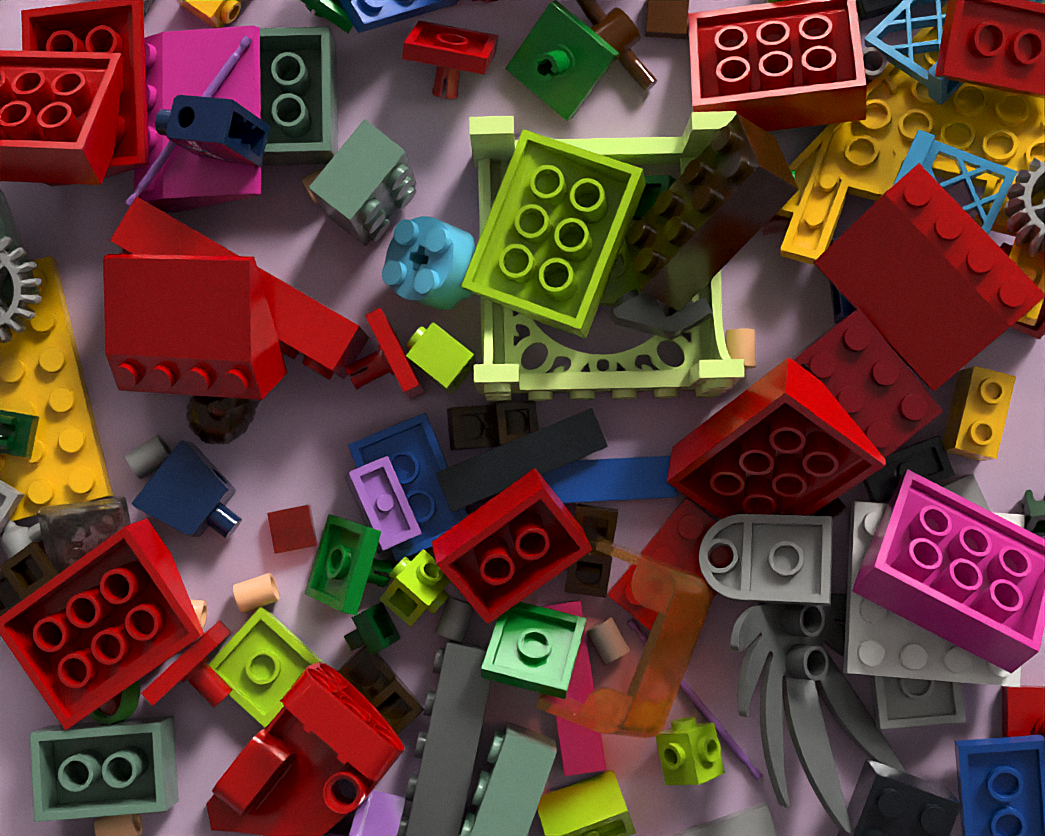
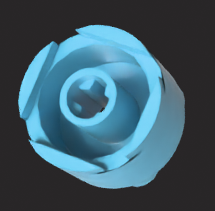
[382,216,476,310]

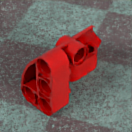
[206,662,405,836]

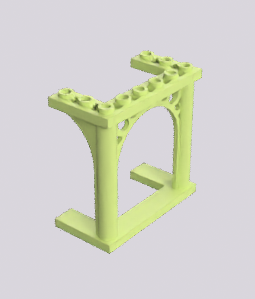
[469,111,745,402]

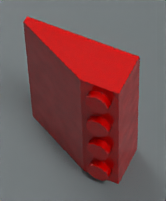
[21,0,149,187]
[688,0,867,131]
[0,50,124,185]
[813,163,1045,392]
[103,254,288,400]
[666,357,886,519]
[0,518,204,731]

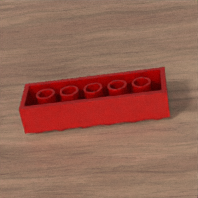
[110,196,369,380]

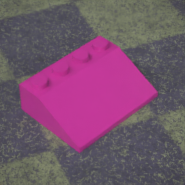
[133,25,261,213]
[852,469,1045,674]

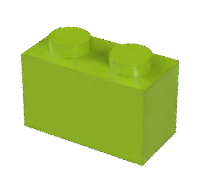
[406,322,477,396]

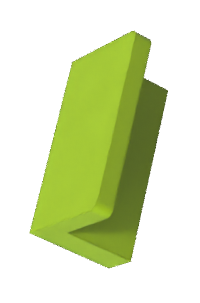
[537,770,636,836]

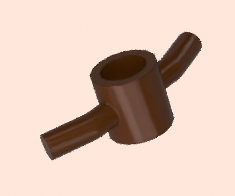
[576,0,658,92]

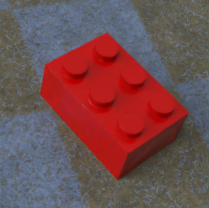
[432,468,592,624]

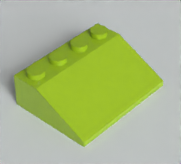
[461,129,646,339]

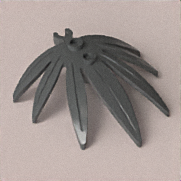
[730,594,906,833]

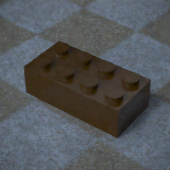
[625,114,799,311]

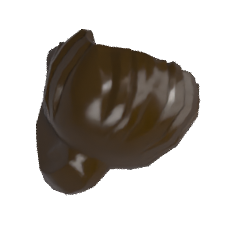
[186,395,266,444]

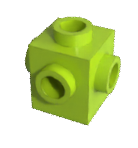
[379,549,451,627]
[655,717,725,786]

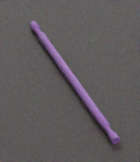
[125,36,252,206]
[626,618,763,780]

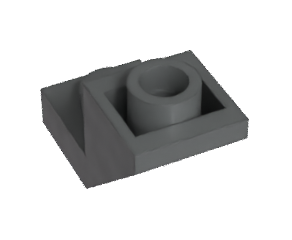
[611,289,713,340]

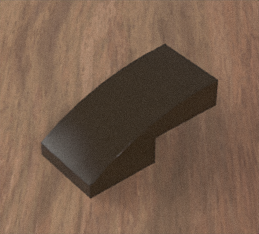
[446,401,538,450]
[564,503,618,598]
[0,541,58,616]
[337,645,424,735]

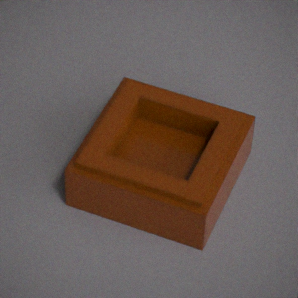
[645,0,689,39]

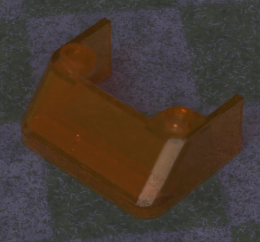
[535,536,713,738]

